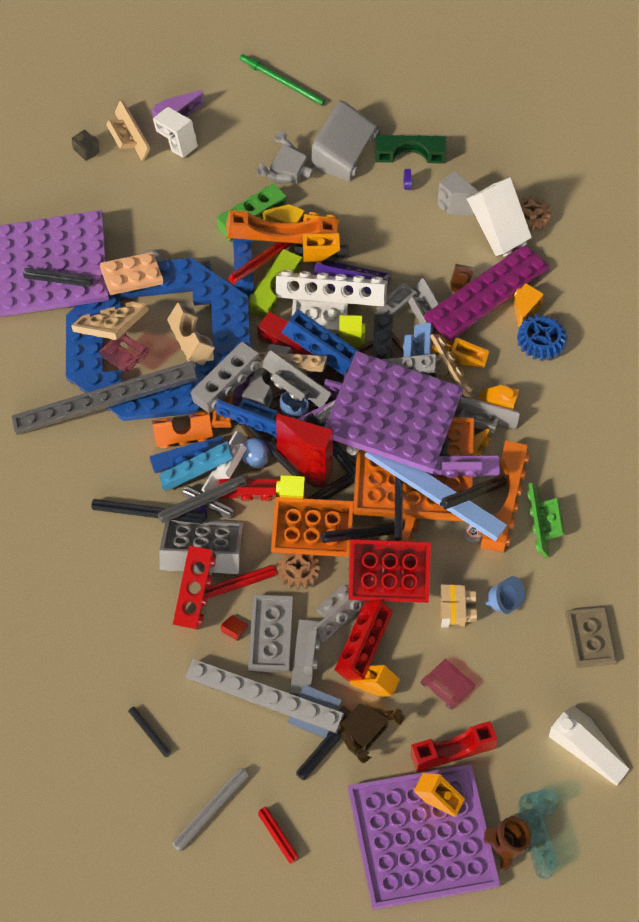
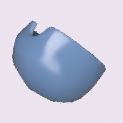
[280,391,309,418]
[241,438,269,469]

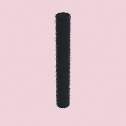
[128,706,171,757]

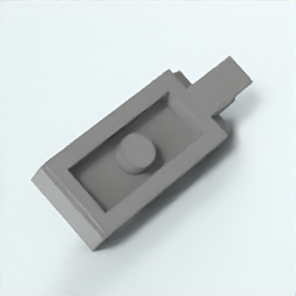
[374,282,417,317]

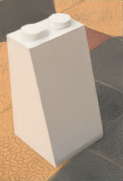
[467,177,532,257]

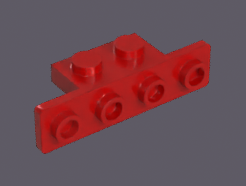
[219,479,281,502]

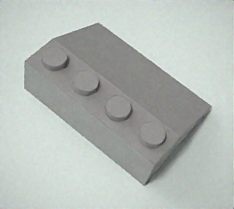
[159,520,244,575]

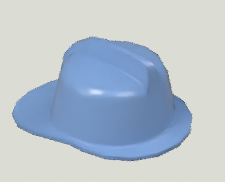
[486,576,525,614]

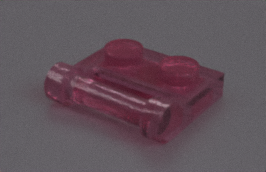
[99,332,149,374]
[420,658,475,710]

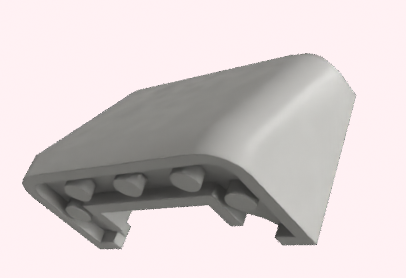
[312,100,380,182]

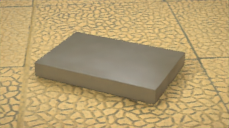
[565,607,616,668]

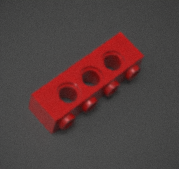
[172,545,217,630]
[334,600,393,681]

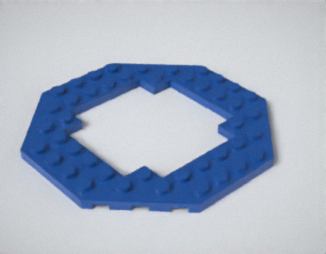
[66,258,251,421]

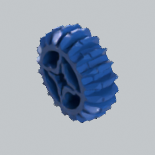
[517,314,567,361]

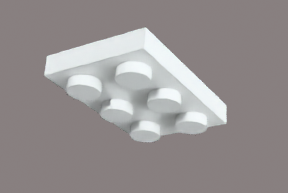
[292,299,348,334]

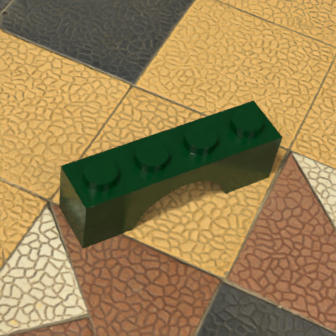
[376,135,446,164]

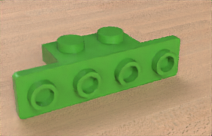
[527,482,565,558]

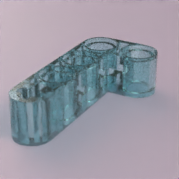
[517,789,559,879]

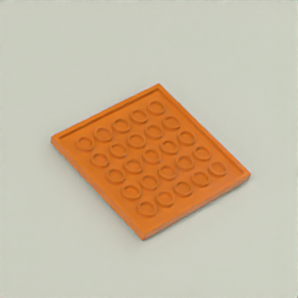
[353,417,474,521]

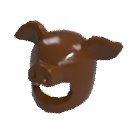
[484,815,531,871]

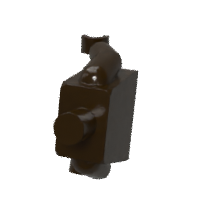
[338,704,405,763]

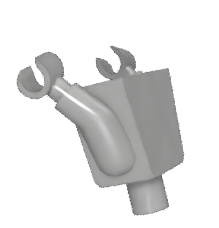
[257,131,314,184]

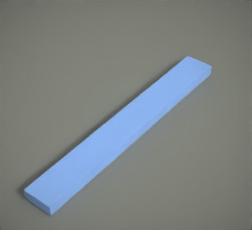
[365,451,507,541]

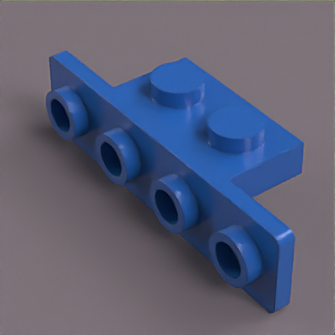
[216,399,278,437]
[149,436,225,473]

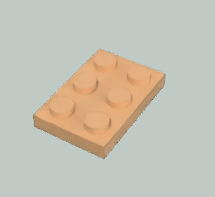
[100,252,163,295]

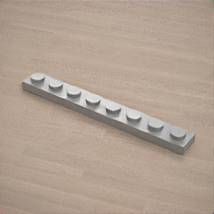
[185,659,344,734]

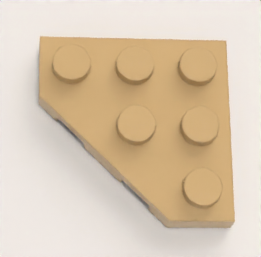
[71,301,149,340]

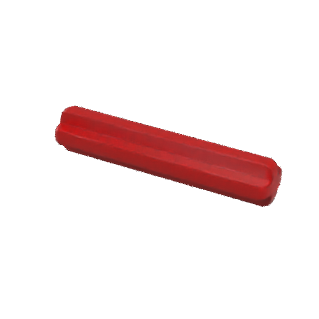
[258,807,299,863]

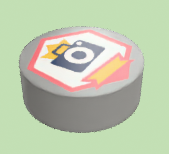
[464,524,483,543]

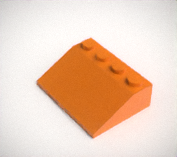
[271,497,354,557]

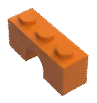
[152,411,213,448]

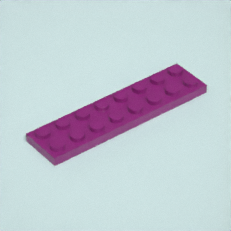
[424,245,550,341]

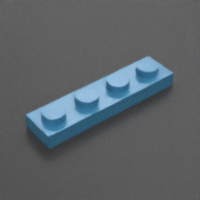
[160,442,234,492]

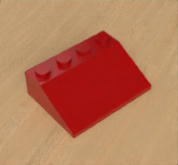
[276,413,333,488]
[348,539,431,603]

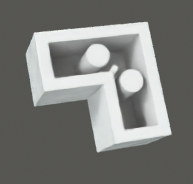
[153,107,198,158]

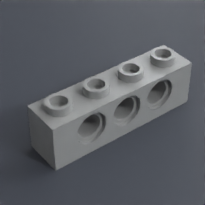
[191,342,261,414]

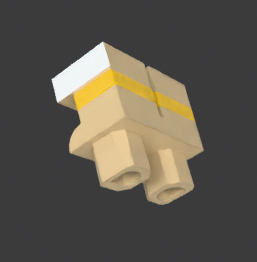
[440,584,477,628]

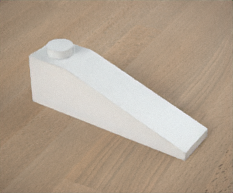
[549,706,629,786]

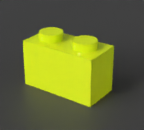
[339,315,366,349]
[276,475,305,499]

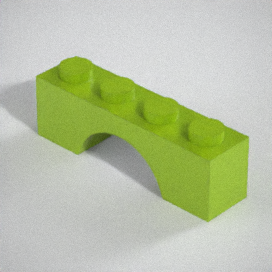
[248,249,302,318]

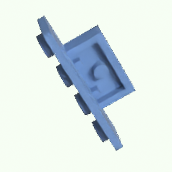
[403,323,433,376]

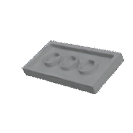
[248,595,293,673]

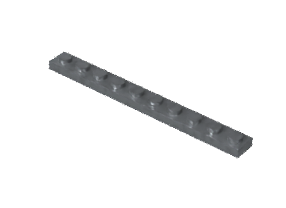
[12,361,198,435]

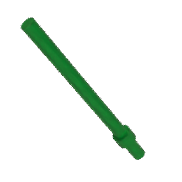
[239,54,325,106]

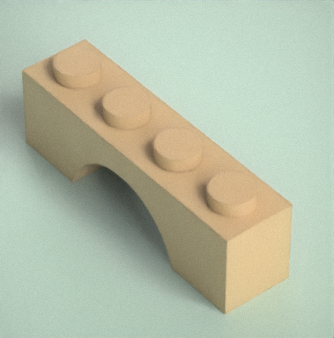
[167,302,215,365]

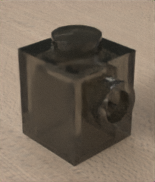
[71,129,99,161]

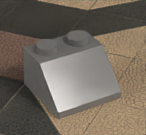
[437,171,479,216]

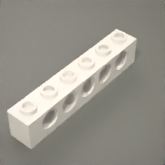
[276,270,388,306]

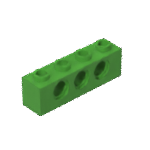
[217,183,287,242]

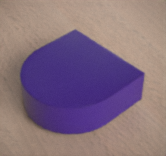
[403,169,411,190]

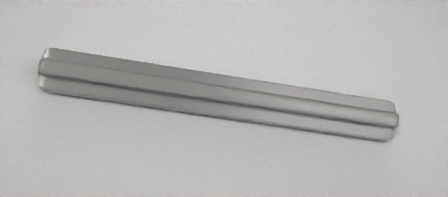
[172,768,249,851]

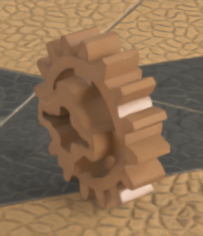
[518,195,551,231]
[277,553,320,590]

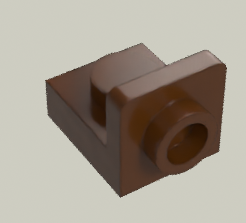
[450,264,474,292]

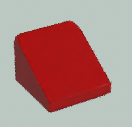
[220,615,249,641]

